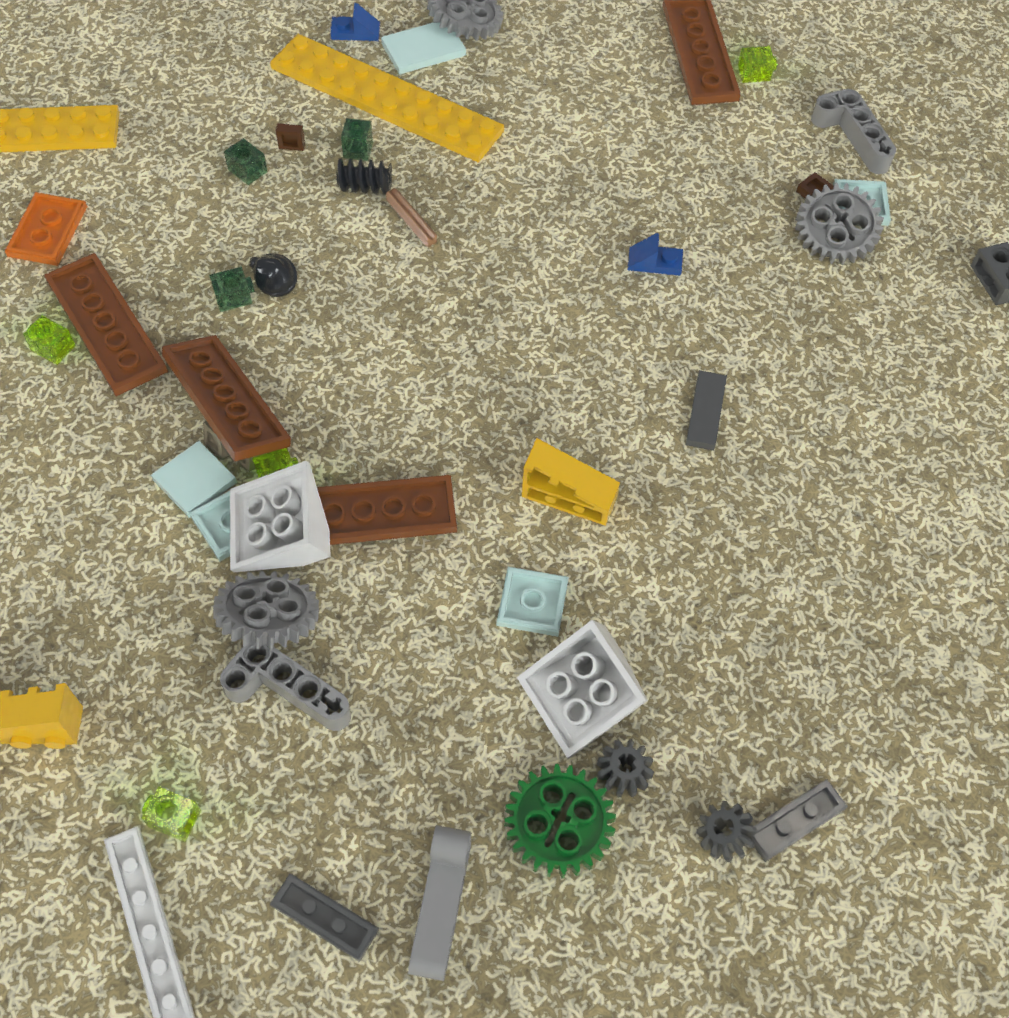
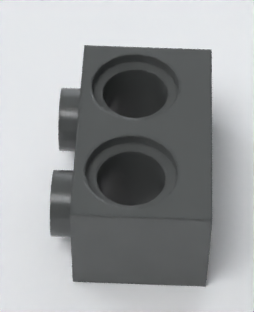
[970,242,1009,306]

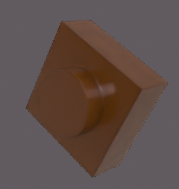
[275,123,305,151]
[796,172,833,198]

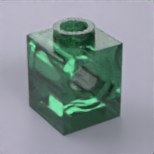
[341,118,373,161]
[224,138,268,185]
[209,267,255,312]

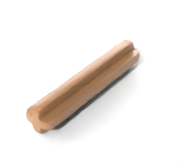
[386,188,437,247]

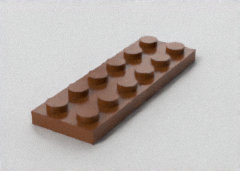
[662,0,741,105]
[44,253,168,397]
[162,335,291,462]
[317,475,457,545]

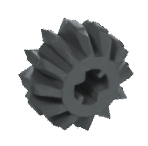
[597,739,654,798]
[697,800,757,863]

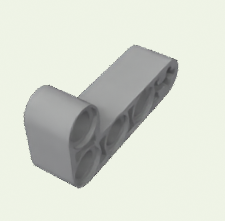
[811,89,896,175]
[220,642,351,731]
[408,825,471,981]

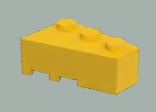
[522,438,620,526]
[0,683,83,749]

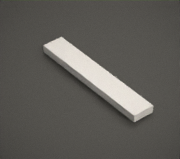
[104,826,195,1018]

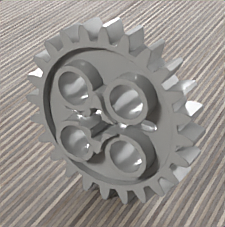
[427,0,504,41]
[795,183,884,265]
[213,571,319,650]

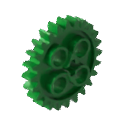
[504,764,616,878]

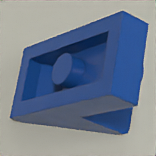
[330,2,380,41]
[628,233,683,276]

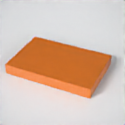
[5,192,87,266]

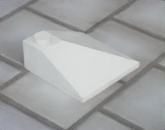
[230,461,331,573]
[517,620,648,758]

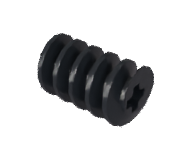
[336,158,392,195]

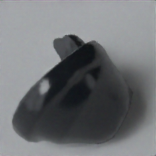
[249,253,297,297]

